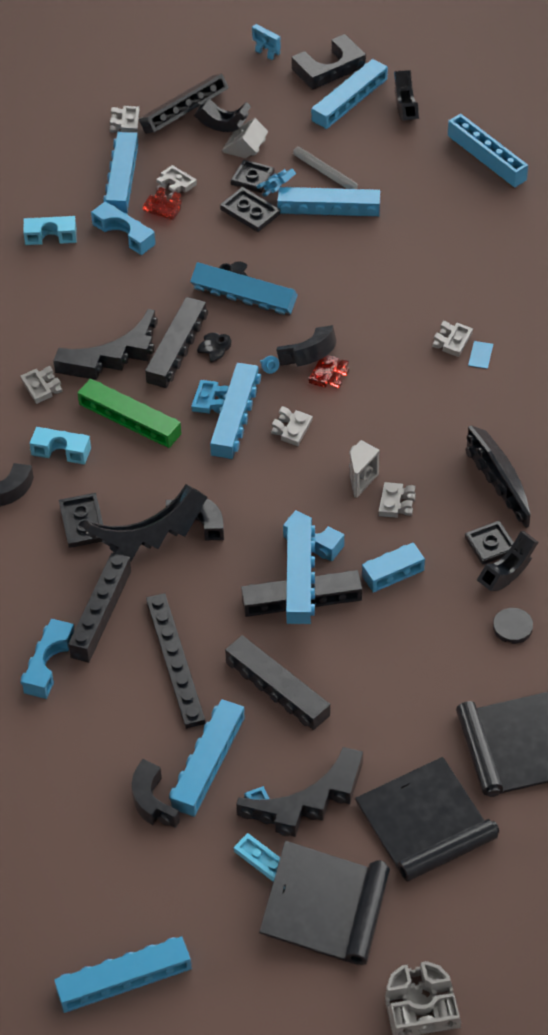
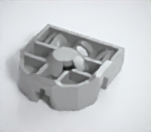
[385,962,461,1035]

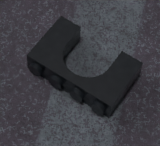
[291,34,366,90]

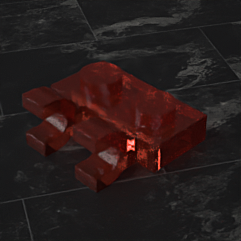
[143,187,182,220]
[309,355,349,388]

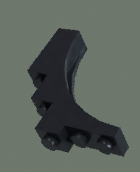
[53,309,158,380]
[81,484,208,562]
[236,747,363,837]

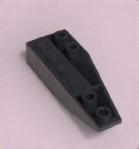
[465,425,531,528]

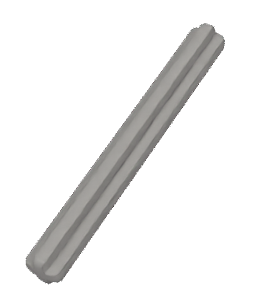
[293,146,358,189]

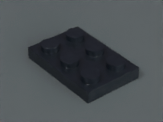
[220,187,281,232]
[59,493,103,548]

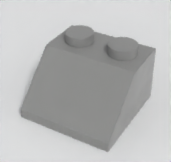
[222,118,268,158]
[349,440,380,498]

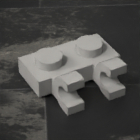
[110,106,139,133]
[156,165,197,200]
[432,320,473,357]
[21,366,63,404]
[271,406,313,446]
[379,482,416,518]

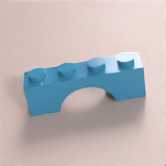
[91,201,156,255]
[21,619,75,699]

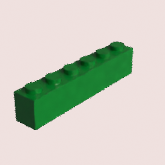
[77,379,182,448]

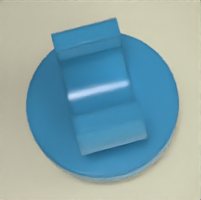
[260,355,279,374]

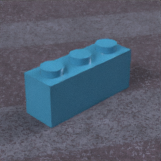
[362,543,425,592]

